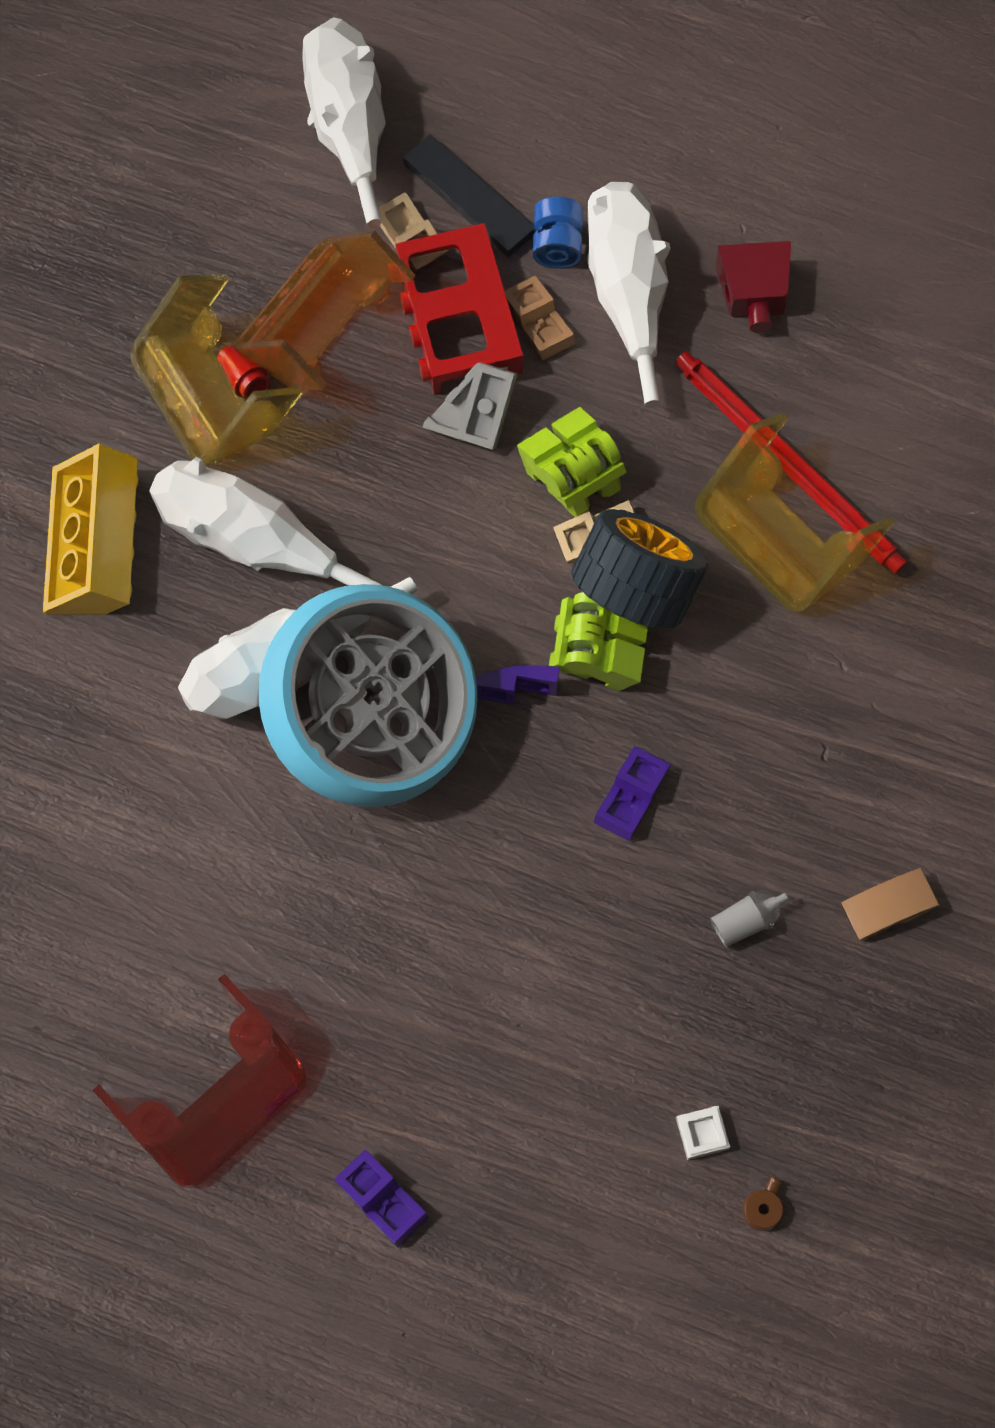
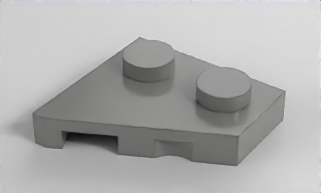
[422,362,517,450]

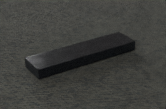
[403,134,535,257]

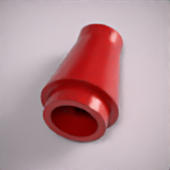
[217,345,270,401]

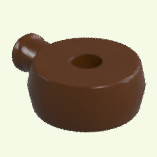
[743,1177,784,1231]

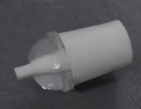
[710,891,788,948]

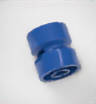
[533,197,583,269]

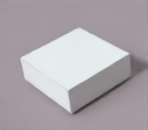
[676,1106,730,1160]

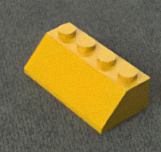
[43,444,138,615]

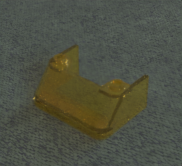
[131,274,303,465]
[695,413,895,611]

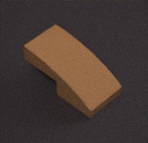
[505,276,575,361]
[841,868,940,941]

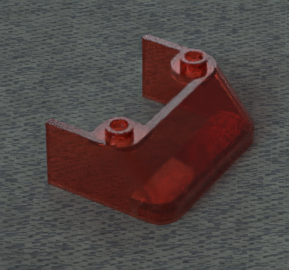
[93,973,307,1188]

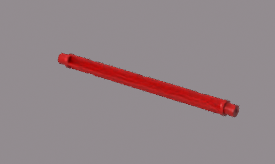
[675,351,908,575]

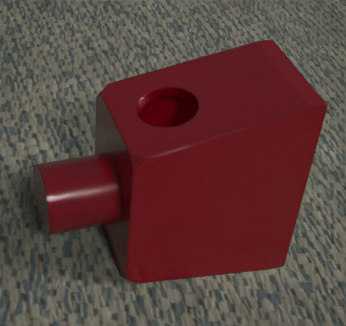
[715,241,791,333]

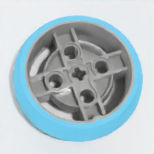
[259,584,477,807]

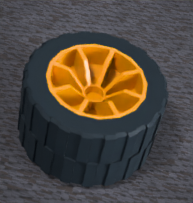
[571,509,709,629]

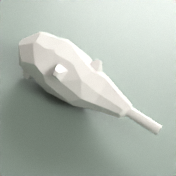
[302,17,386,228]
[586,182,670,407]
[150,457,382,586]
[178,577,417,719]

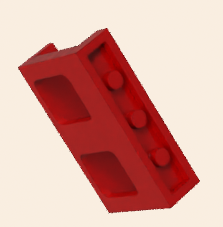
[390,223,523,395]

